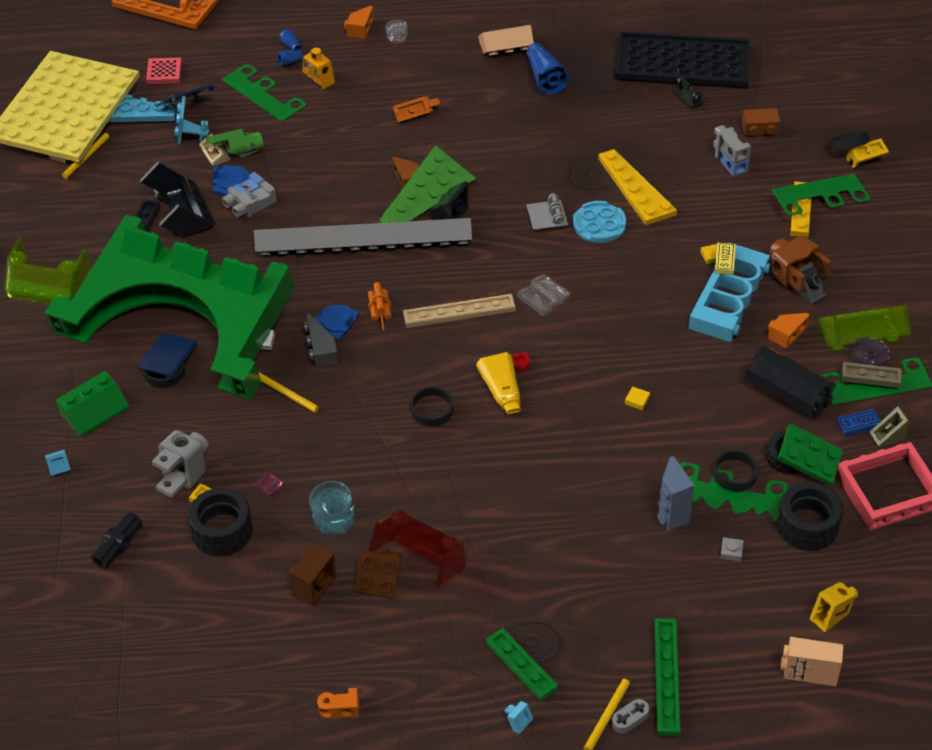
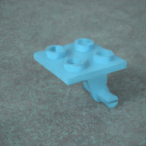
[175,96,209,144]

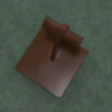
[353,547,401,599]

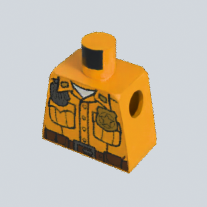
[302,48,335,90]

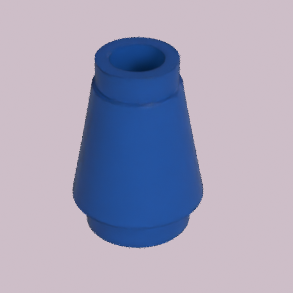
[279,29,302,51]
[277,50,303,67]

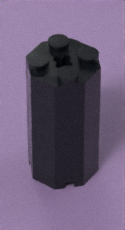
[746,346,836,418]

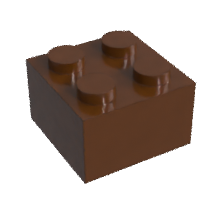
[289,543,337,607]

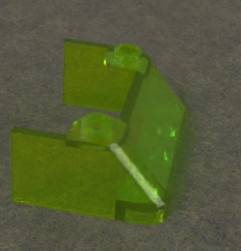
[4,237,91,304]
[818,304,911,350]

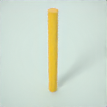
[62,133,110,179]
[259,372,319,413]
[584,679,630,750]

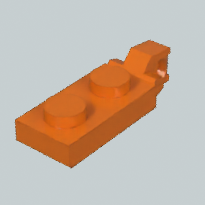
[393,96,440,123]

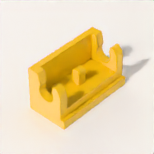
[846,138,889,168]

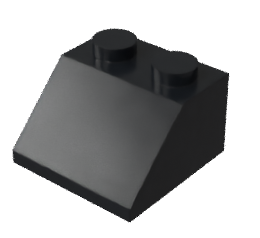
[431,181,469,220]

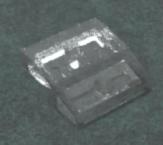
[516,274,570,316]

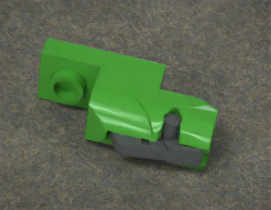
[206,129,264,158]

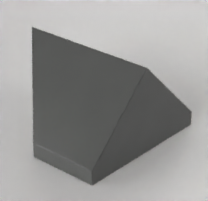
[793,262,826,304]

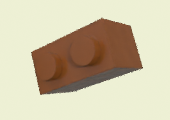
[742,108,780,136]

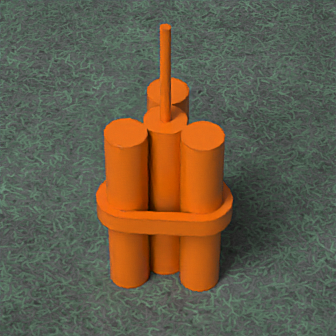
[368,282,392,330]

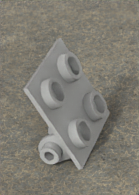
[526,193,568,230]

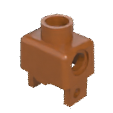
[769,235,831,292]

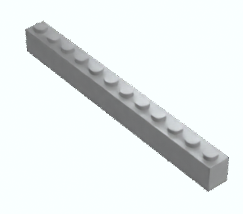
[254,218,472,255]

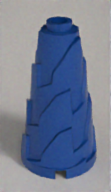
[526,43,570,95]

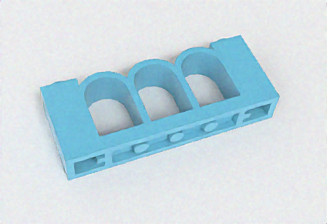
[689,242,771,342]

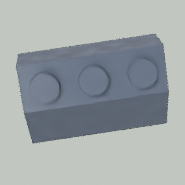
[657,456,694,531]

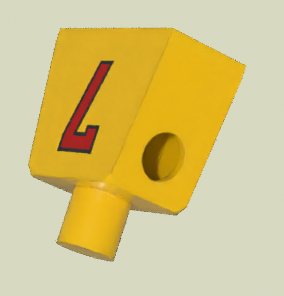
[810,582,858,632]

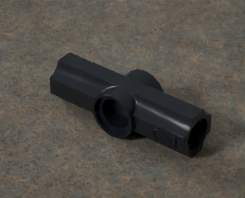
[91,512,142,569]

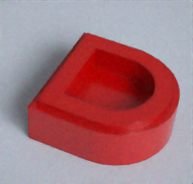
[511,352,530,372]

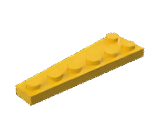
[598,149,677,226]

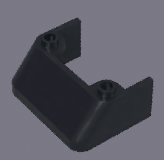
[140,161,215,237]

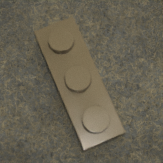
[841,362,902,388]

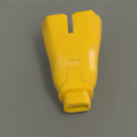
[476,352,521,415]

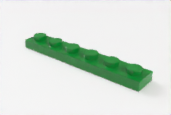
[654,618,680,736]

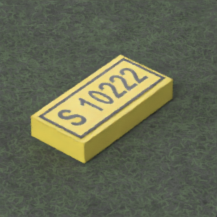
[715,243,736,275]

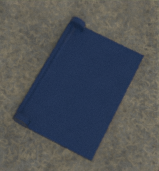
[156,84,215,107]
[137,333,197,380]

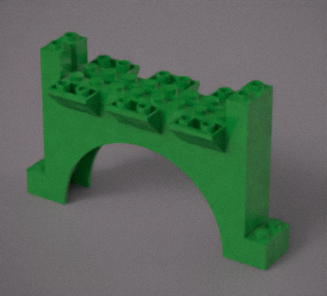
[45,215,295,401]

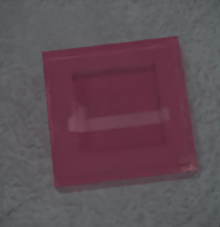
[254,472,283,498]

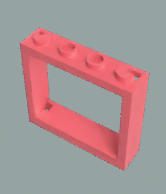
[836,442,932,531]

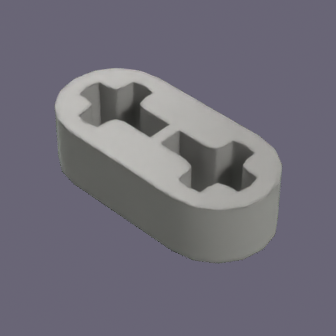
[612,699,649,734]

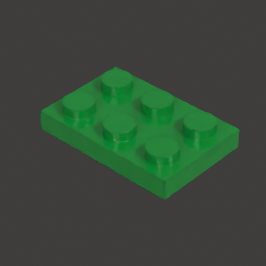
[777,424,843,486]

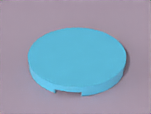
[573,201,626,243]

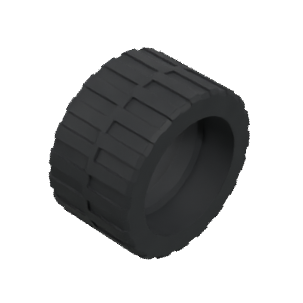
[777,482,843,551]
[188,488,253,556]

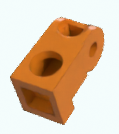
[317,688,359,718]

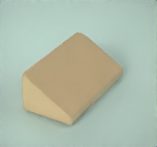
[199,133,231,166]

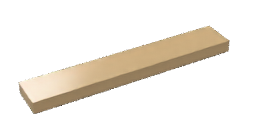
[403,294,516,328]

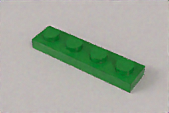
[486,628,558,702]

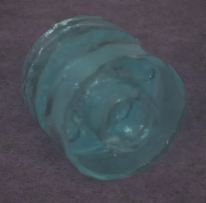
[309,481,355,535]

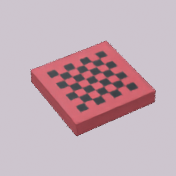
[146,57,182,85]

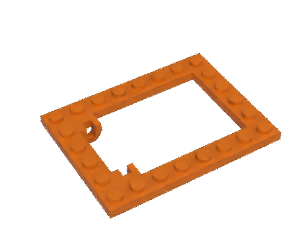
[112,0,220,29]

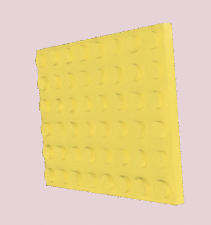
[0,51,140,162]

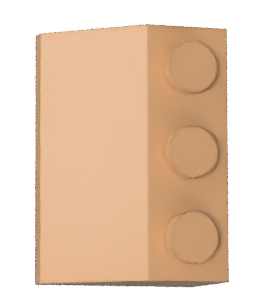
[478,25,534,56]

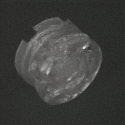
[385,20,408,43]

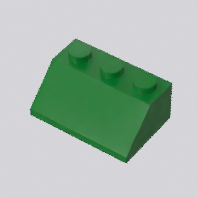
[56,371,130,437]

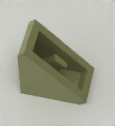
[869,407,910,447]

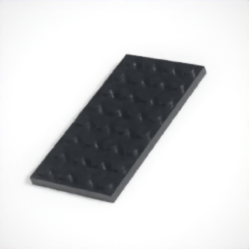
[615,31,750,87]

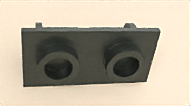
[672,77,705,108]

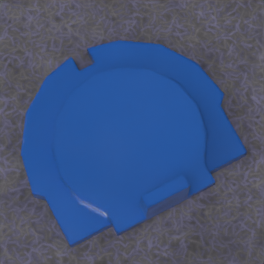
[212,165,250,196]
[316,305,359,341]

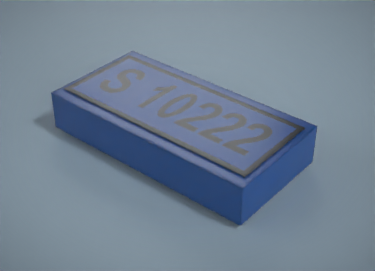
[837,409,881,436]

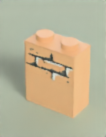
[780,637,843,686]

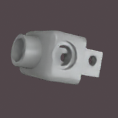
[152,430,209,498]

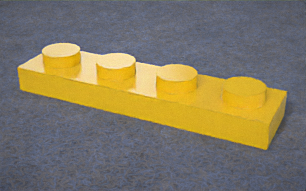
[790,182,811,238]

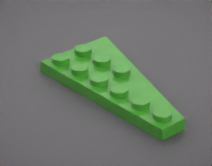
[377,145,476,223]

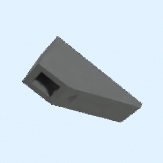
[304,314,338,368]

